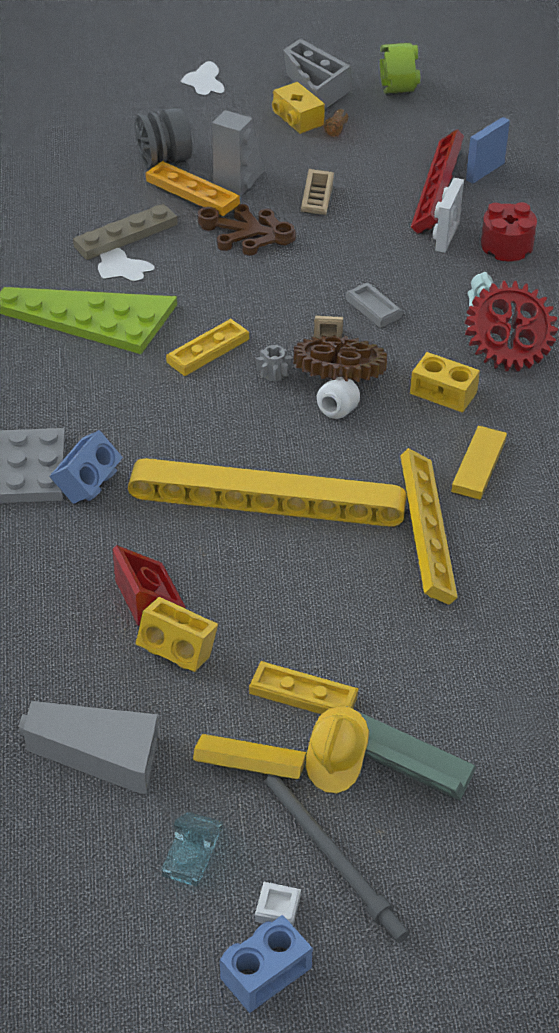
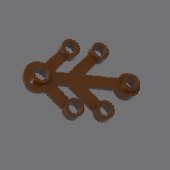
[198,204,297,256]

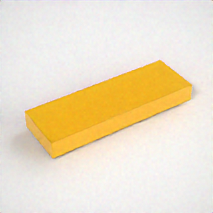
[166,319,249,376]
[451,425,507,500]
[249,661,358,715]
[193,734,307,779]

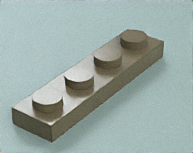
[73,203,178,260]

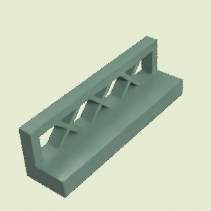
[346,706,476,801]

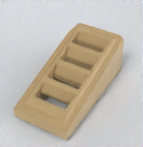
[301,169,334,215]

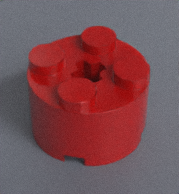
[481,202,537,262]

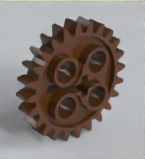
[293,335,388,382]

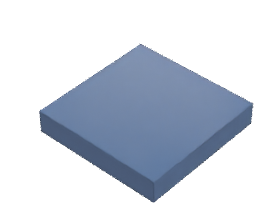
[466,117,510,184]

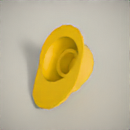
[306,706,369,793]

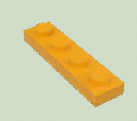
[145,161,240,216]

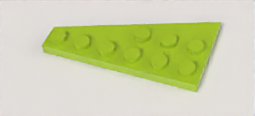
[0,287,177,354]

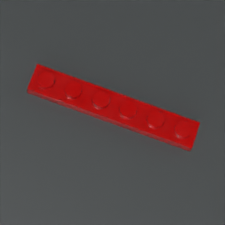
[411,129,464,234]

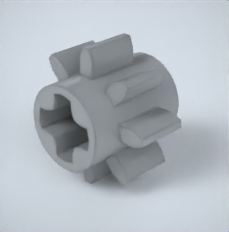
[256,345,292,381]

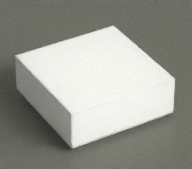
[255,882,301,926]

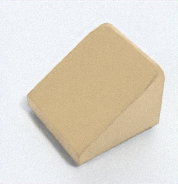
[314,316,343,339]

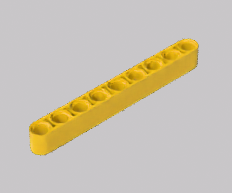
[127,458,407,527]

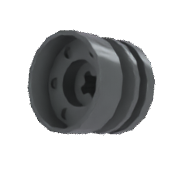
[135,107,192,168]

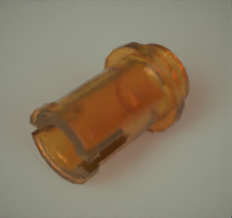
[324,109,349,136]

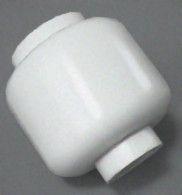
[317,377,360,419]

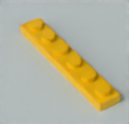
[400,448,458,605]

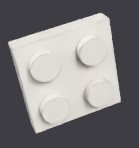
[433,178,464,253]

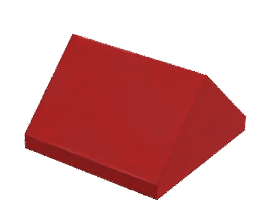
[112,545,186,626]

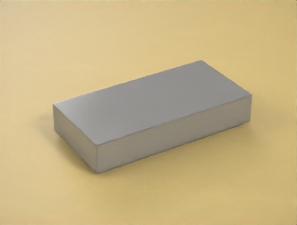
[346,282,402,328]

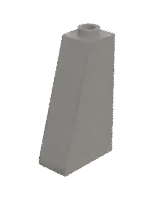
[19,701,159,794]

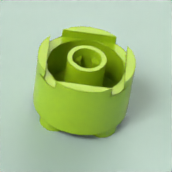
[380,42,420,94]

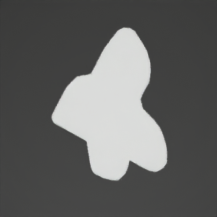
[181,61,224,95]
[98,248,155,281]

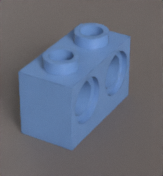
[49,430,123,504]
[220,915,313,1013]

